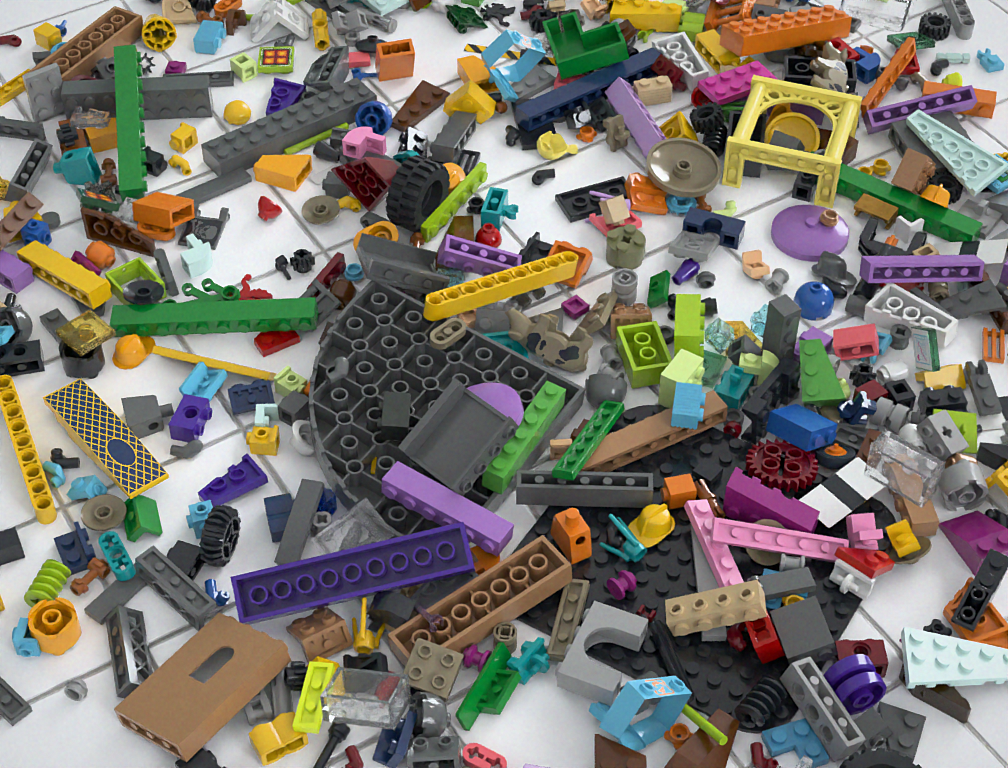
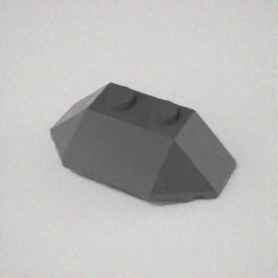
[303,45,349,92]

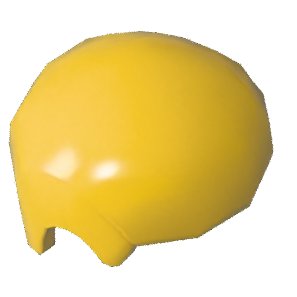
[223,100,251,125]

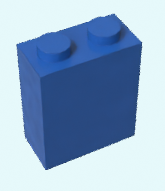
[766,403,838,452]

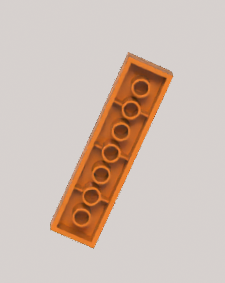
[719,5,852,57]

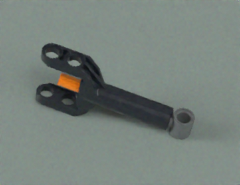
[845,217,927,317]

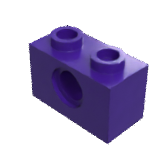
[168,394,213,443]

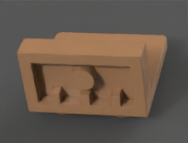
[610,303,652,339]
[286,607,353,664]

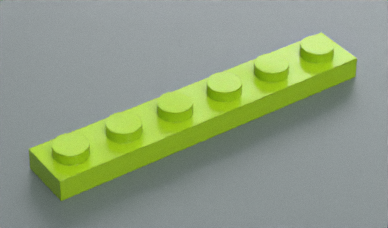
[421,162,488,243]

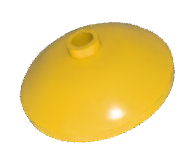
[764,112,820,152]

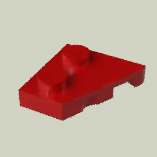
[834,547,895,579]

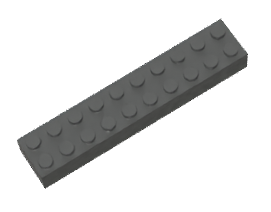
[201,78,377,177]

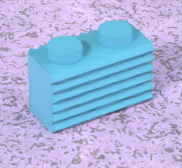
[193,20,226,55]
[671,382,706,430]

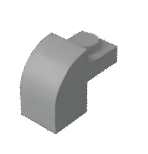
[331,10,369,35]

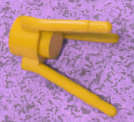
[352,597,385,654]

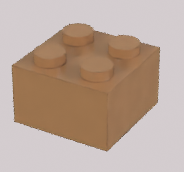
[891,148,936,196]

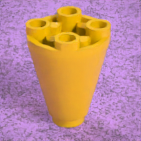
[141,14,177,52]

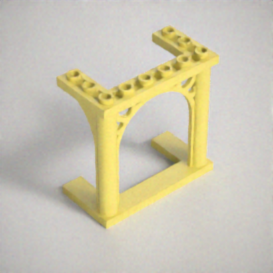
[722,75,862,208]

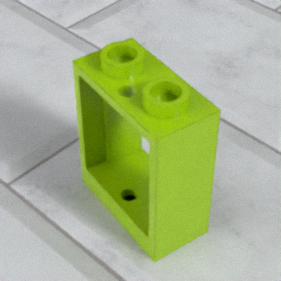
[105,257,167,305]

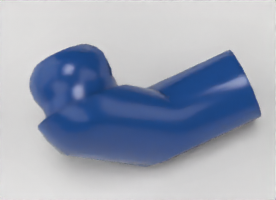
[204,579,230,607]

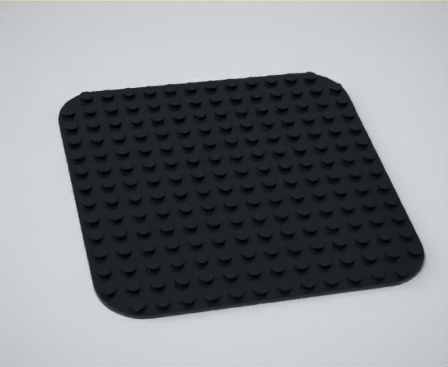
[511,405,897,734]

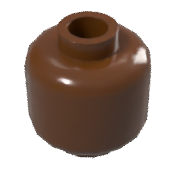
[330,279,356,310]

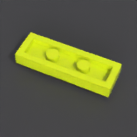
[292,661,335,734]

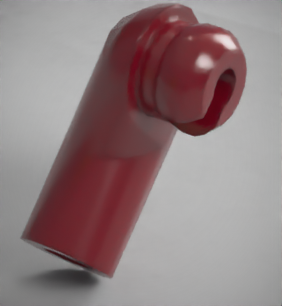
[750,742,779,768]

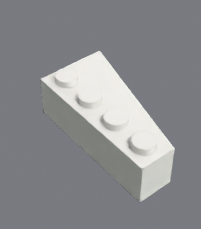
[651,32,709,91]
[864,283,958,348]

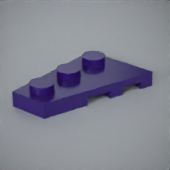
[266,77,307,116]
[198,453,268,507]

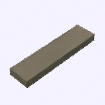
[547,579,590,662]

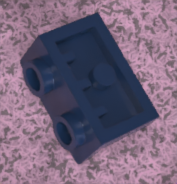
[228,379,275,415]
[54,521,96,575]
[372,710,418,768]

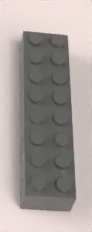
[61,75,213,123]

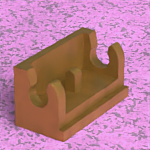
[854,193,898,230]

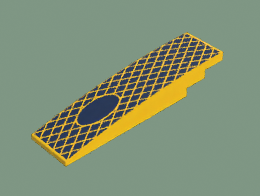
[42,378,170,499]

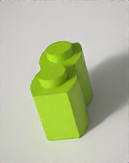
[678,12,706,42]

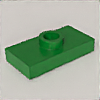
[647,270,671,308]

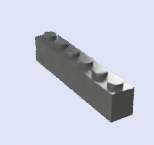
[516,470,653,508]

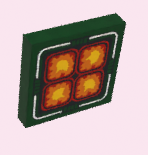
[76,188,120,214]

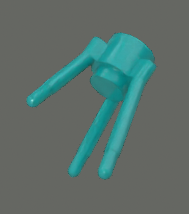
[599,514,647,562]

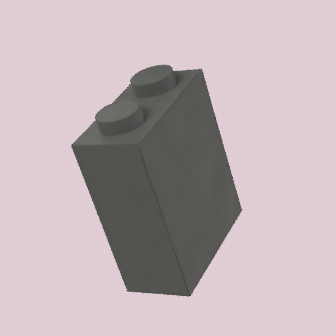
[770,595,838,665]

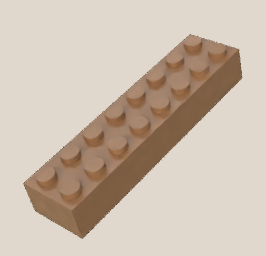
[26,6,143,82]
[387,535,572,667]

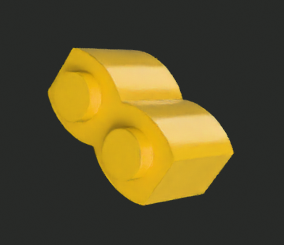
[248,711,309,766]

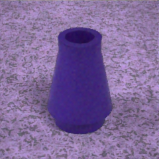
[671,258,700,286]

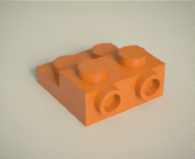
[624,172,668,215]
[547,240,593,289]

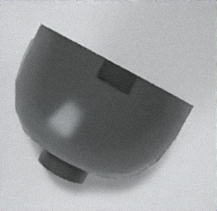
[0,306,33,346]
[584,373,628,409]
[409,692,451,738]

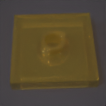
[55,310,116,356]

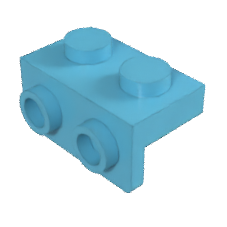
[179,362,228,402]

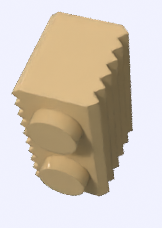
[633,76,673,106]

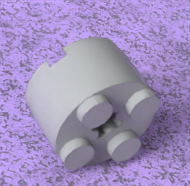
[937,459,989,511]

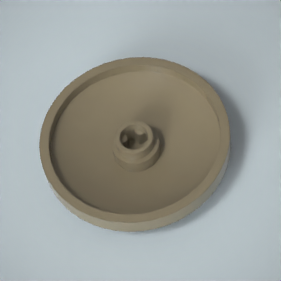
[645,138,721,197]

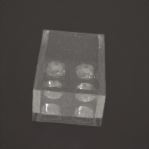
[864,429,945,508]
[310,498,395,555]
[320,667,411,730]

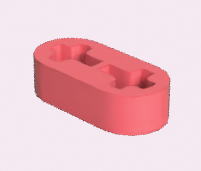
[462,743,507,768]

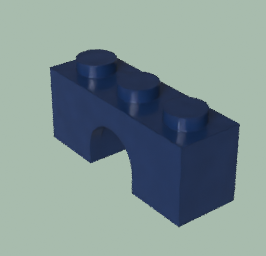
[682,207,746,250]

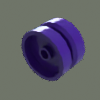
[823,654,887,715]

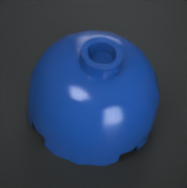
[355,101,393,136]
[793,281,834,321]

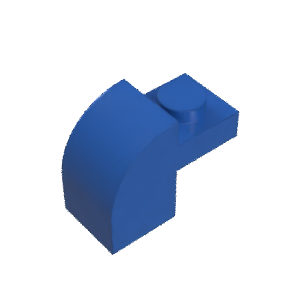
[853,46,881,84]

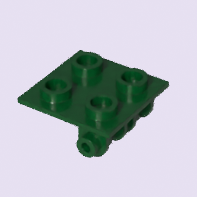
[445,5,488,34]

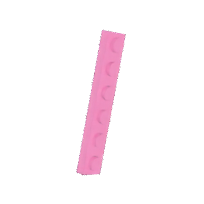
[684,500,744,588]
[710,517,849,563]

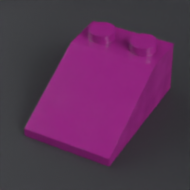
[938,510,1008,576]

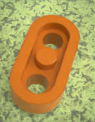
[214,0,242,18]
[137,222,176,241]

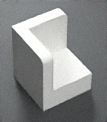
[893,216,924,244]

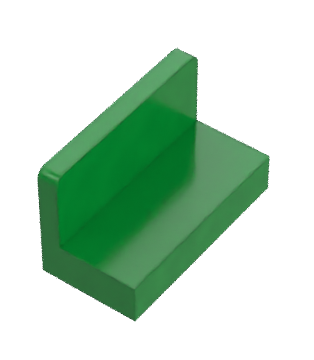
[123,494,163,542]

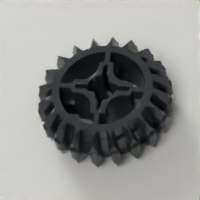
[199,505,241,567]

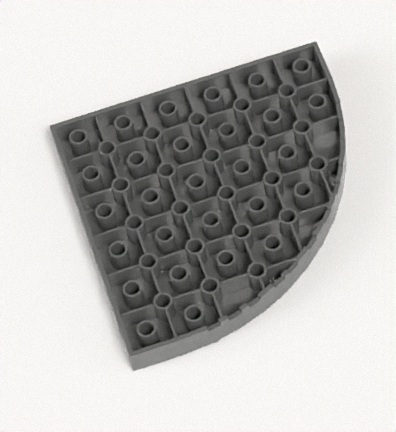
[309,280,585,543]

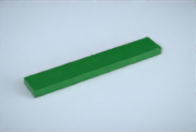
[552,400,625,481]

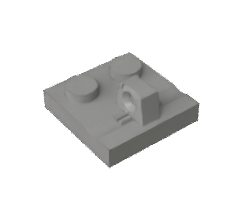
[957,199,1003,240]

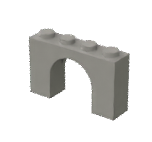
[555,601,648,706]

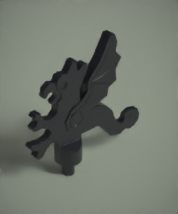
[480,3,516,27]

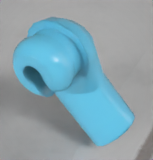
[42,461,66,488]

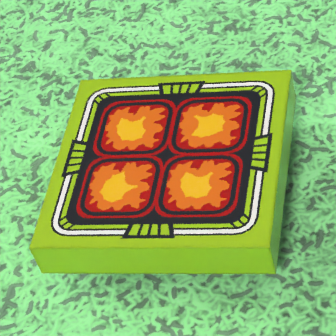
[257,46,295,74]

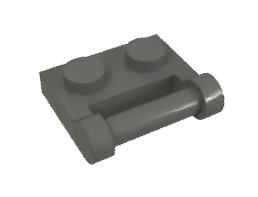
[299,279,341,332]

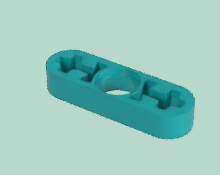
[98,531,136,581]

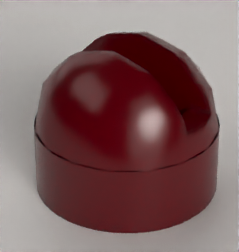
[723,420,742,438]

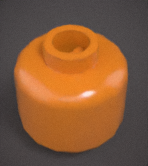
[85,241,116,270]

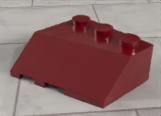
[331,156,399,211]

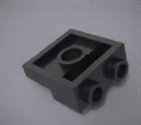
[917,385,968,418]

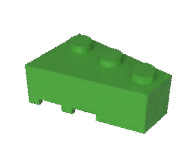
[799,339,847,408]

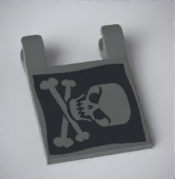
[178,204,230,250]

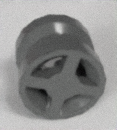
[889,324,911,350]

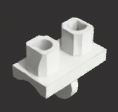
[829,559,876,600]

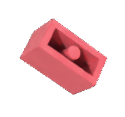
[833,323,879,361]

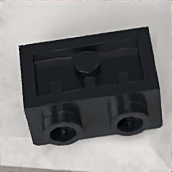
[519,231,553,265]

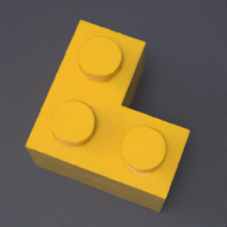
[443,80,496,124]

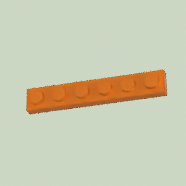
[860,37,916,118]

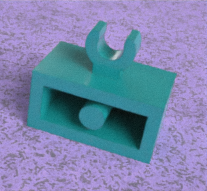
[481,187,519,231]
[714,364,755,410]

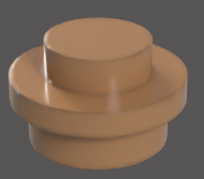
[819,209,839,227]

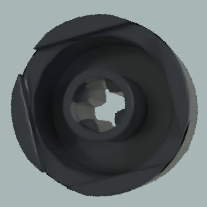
[58,331,105,379]

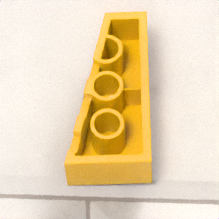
[609,0,682,32]

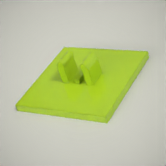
[933,409,978,454]

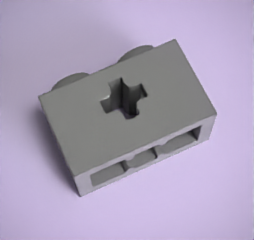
[916,409,969,463]

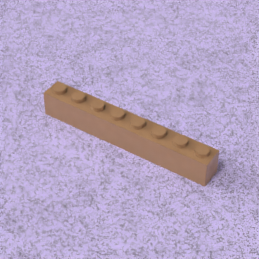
[581,390,728,472]

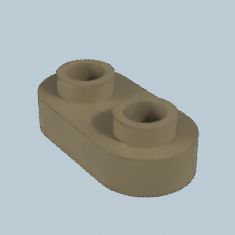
[430,318,466,350]

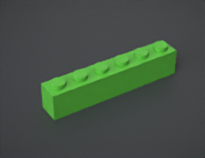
[482,381,566,495]

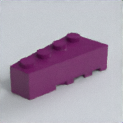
[723,467,820,534]

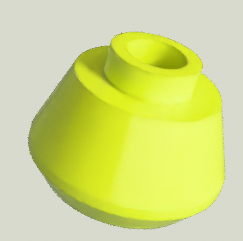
[941,72,963,86]

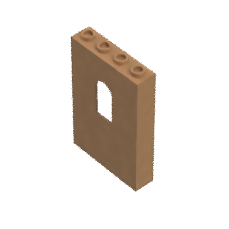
[114,612,291,762]

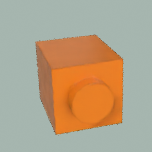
[660,474,697,509]

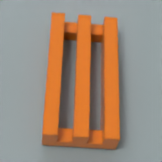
[982,327,1005,364]

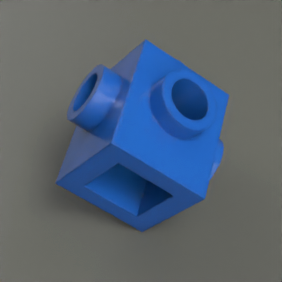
[20,218,52,246]

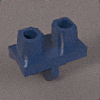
[837,391,877,426]

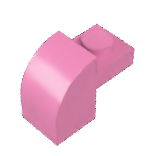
[342,127,387,159]
[846,513,883,550]

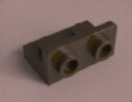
[794,41,828,58]

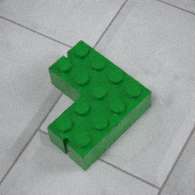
[542,12,629,80]

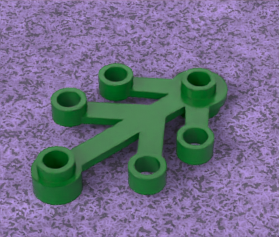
[163,278,241,303]

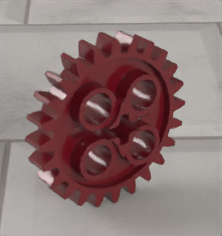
[745,438,819,492]

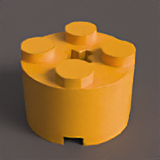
[28,597,82,656]

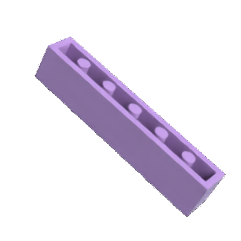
[605,77,667,159]

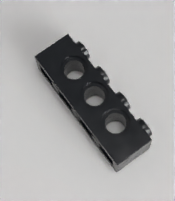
[0,339,45,377]

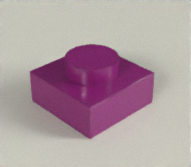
[165,61,187,74]
[561,294,590,320]

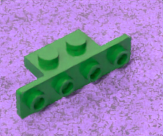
[455,642,522,731]

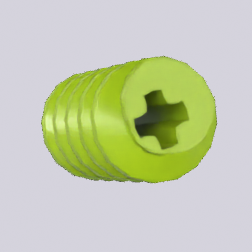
[24,559,71,607]

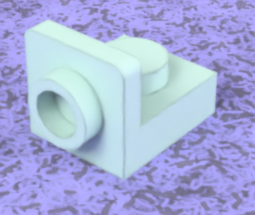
[255,404,279,428]

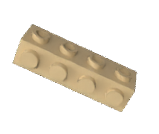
[665,579,767,637]

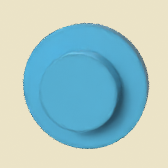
[344,263,364,281]

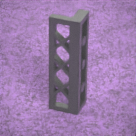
[135,545,217,631]
[105,605,153,699]

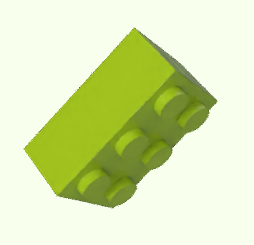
[674,294,705,358]
[615,321,672,388]

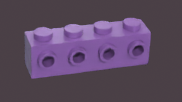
[437,234,522,277]

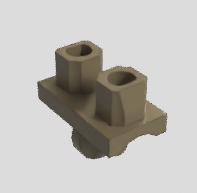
[603,114,630,152]

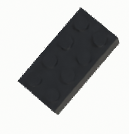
[782,56,857,93]
[723,111,767,178]

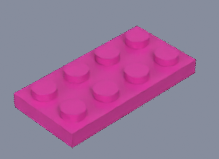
[697,60,778,105]

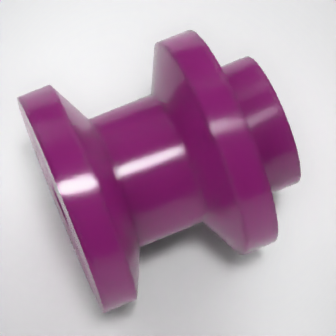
[607,570,637,600]
[463,644,492,673]

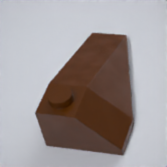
[80,207,156,257]
[664,708,740,768]

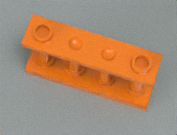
[704,0,755,32]

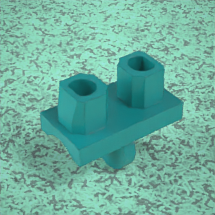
[507,637,550,685]

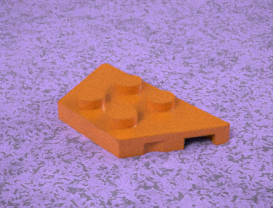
[942,577,1008,649]

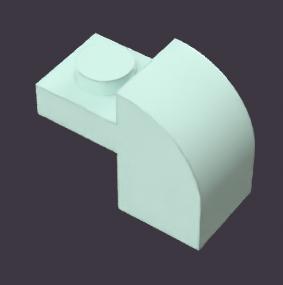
[180,234,213,279]

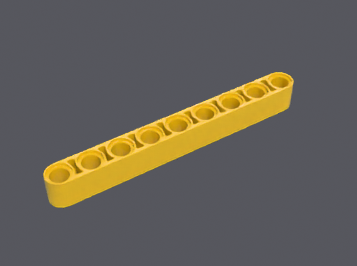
[423,251,578,321]
[0,375,57,525]

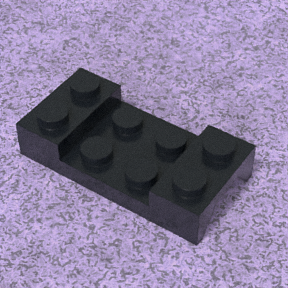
[741,357,801,445]

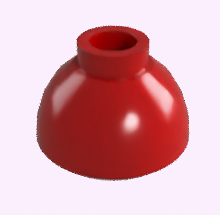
[691,87,713,108]
[257,196,283,222]
[475,223,502,248]

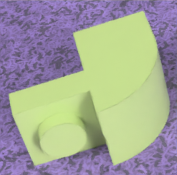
[738,350,779,385]

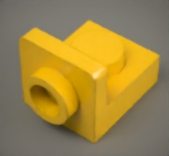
[885,519,921,558]

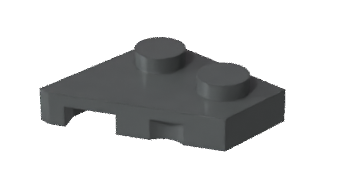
[877,701,926,762]

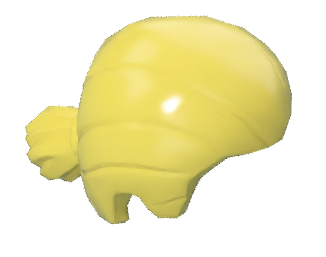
[537,131,578,160]

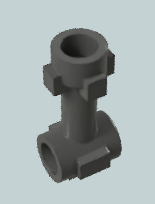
[875,67,909,90]

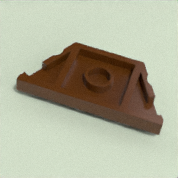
[594,734,647,768]

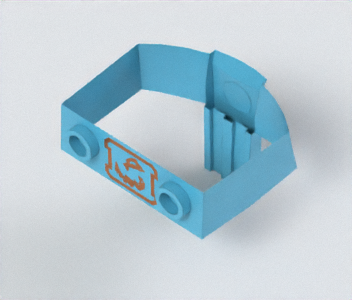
[481,29,546,102]
[588,676,692,751]

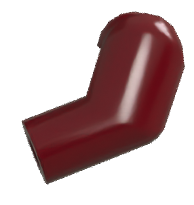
[520,5,543,21]
[0,34,22,47]
[726,622,747,651]
[341,745,364,768]

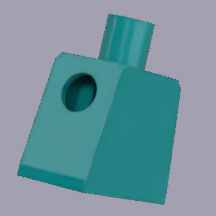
[53,146,102,186]

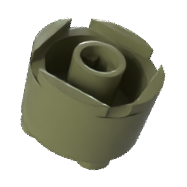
[606,224,646,270]

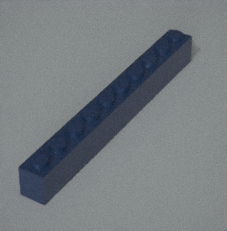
[515,47,661,132]

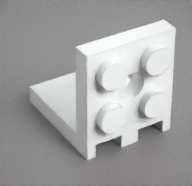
[250,0,309,44]

